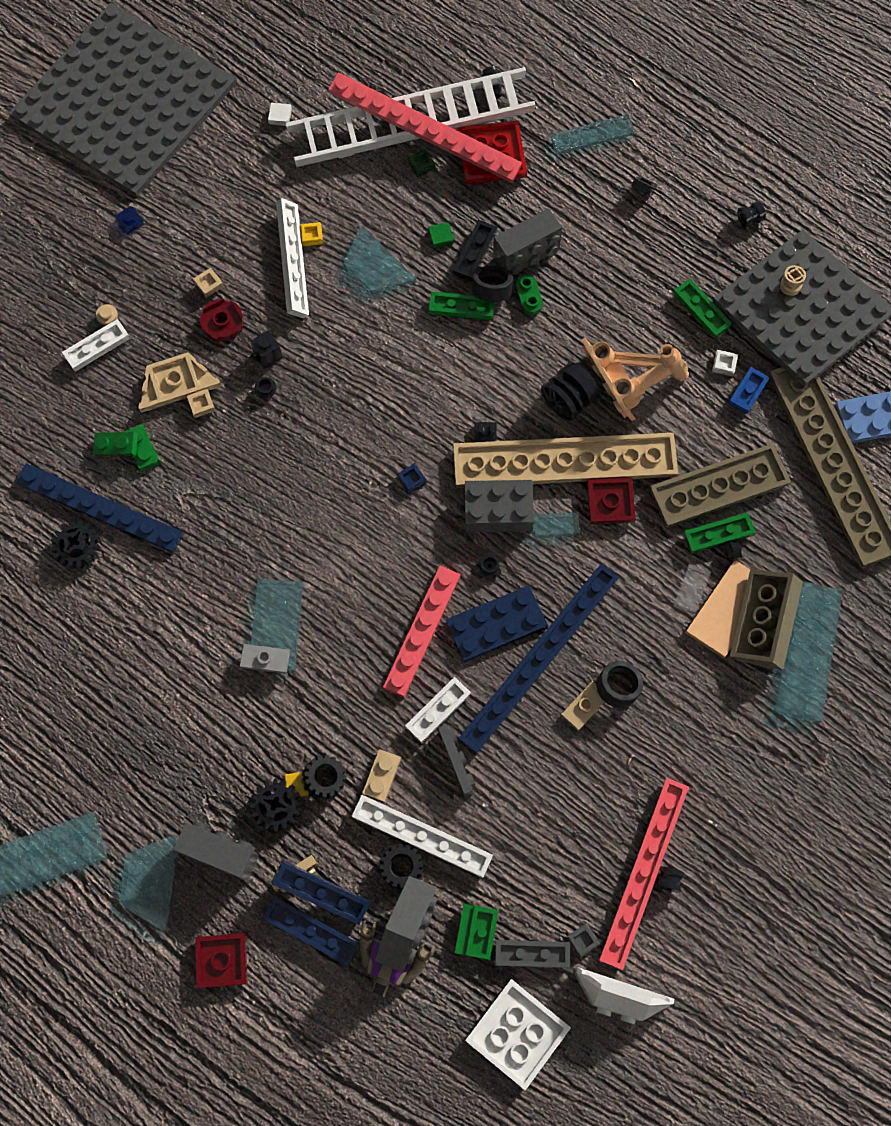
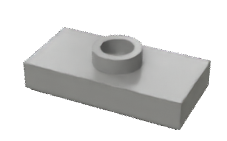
[240,644,290,674]

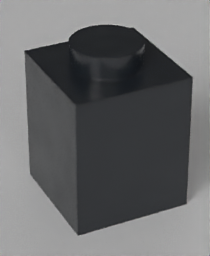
[250,330,283,369]

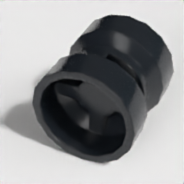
[737,201,766,228]

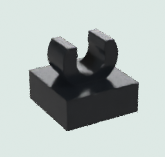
[475,422,497,442]

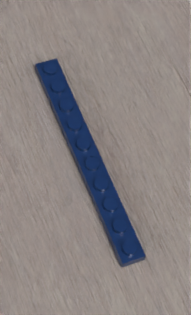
[459,564,619,754]

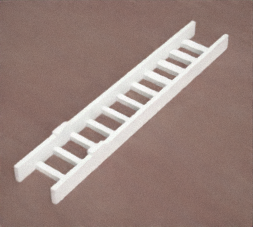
[286,67,535,167]

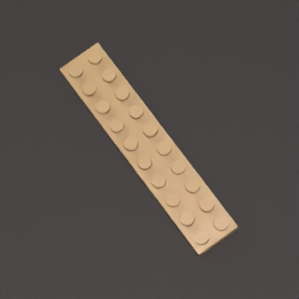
[453,433,678,488]

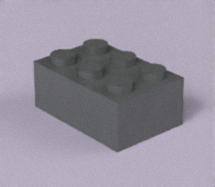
[493,208,562,275]
[465,480,534,532]
[173,821,259,883]
[375,876,438,973]

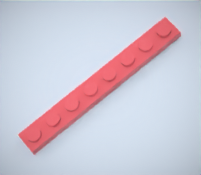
[599,778,689,970]

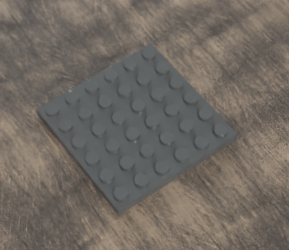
[712,229,891,387]

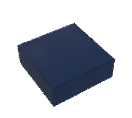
[396,463,427,494]

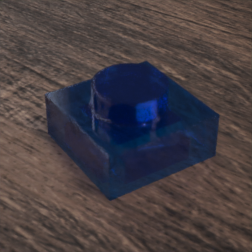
[114,205,144,235]

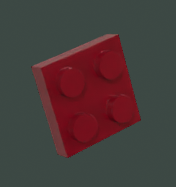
[587,478,636,525]
[195,933,248,989]

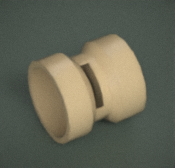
[780,265,806,296]

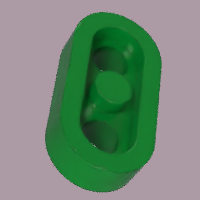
[515,275,543,316]

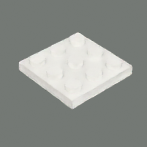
[465,979,571,1090]

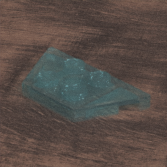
[344,226,416,295]
[119,835,178,931]

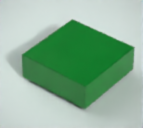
[429,222,454,248]

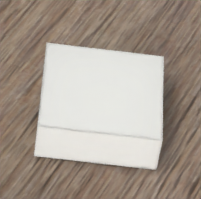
[268,103,292,126]
[712,350,738,377]

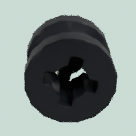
[656,866,685,893]

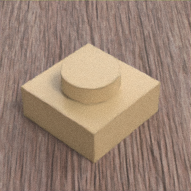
[193,268,224,298]
[187,389,215,418]

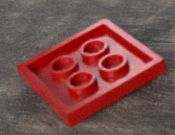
[458,120,527,184]

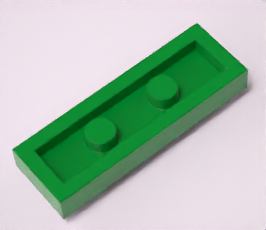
[673,278,732,339]
[429,291,495,320]
[683,513,756,554]

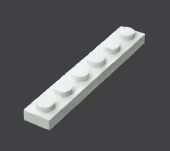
[276,198,309,319]
[352,795,493,878]

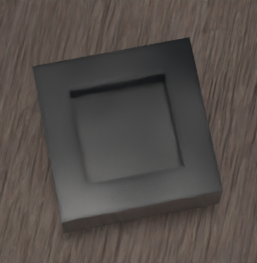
[631,176,658,196]

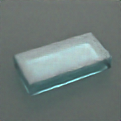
[534,512,580,538]

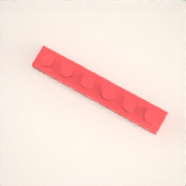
[383,566,460,698]

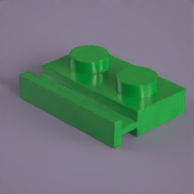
[455,903,499,960]

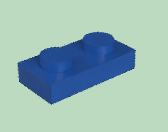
[728,367,770,414]

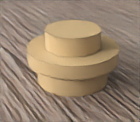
[96,304,118,325]

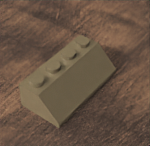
[730,569,803,670]

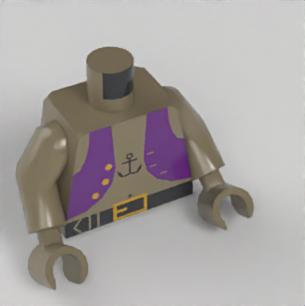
[360,920,435,997]

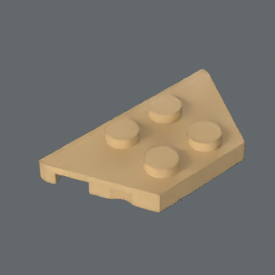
[139,352,221,413]

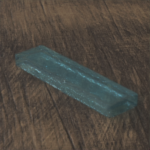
[550,114,635,155]

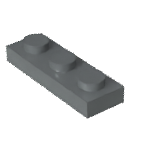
[438,724,476,798]
[495,940,570,968]

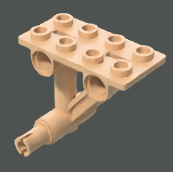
[582,338,689,421]

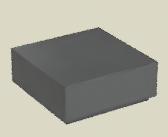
[566,923,600,958]

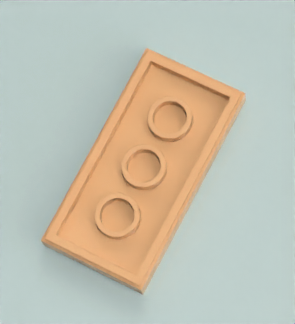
[685,561,750,658]

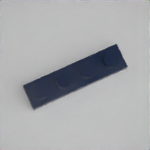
[271,860,370,925]
[262,896,360,967]

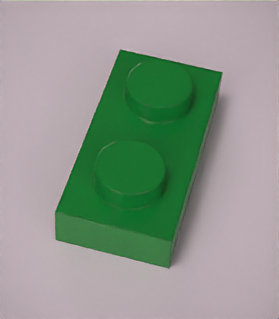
[125,424,161,472]
[93,432,138,456]

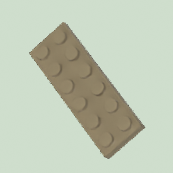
[649,443,791,528]

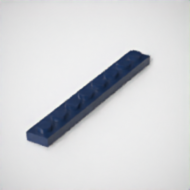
[15,463,184,554]

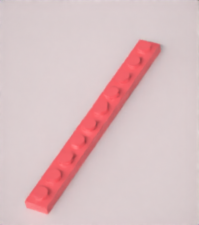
[328,72,522,183]

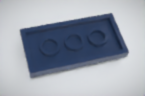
[446,585,548,662]

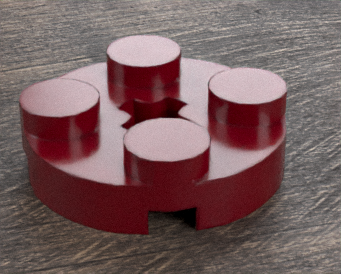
[200,299,244,342]

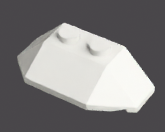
[574,967,674,1025]

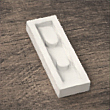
[62,319,130,372]
[405,677,471,744]

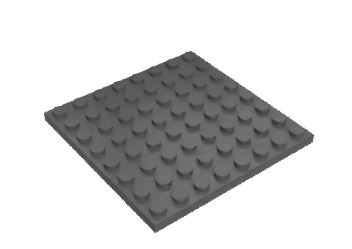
[9,3,237,197]

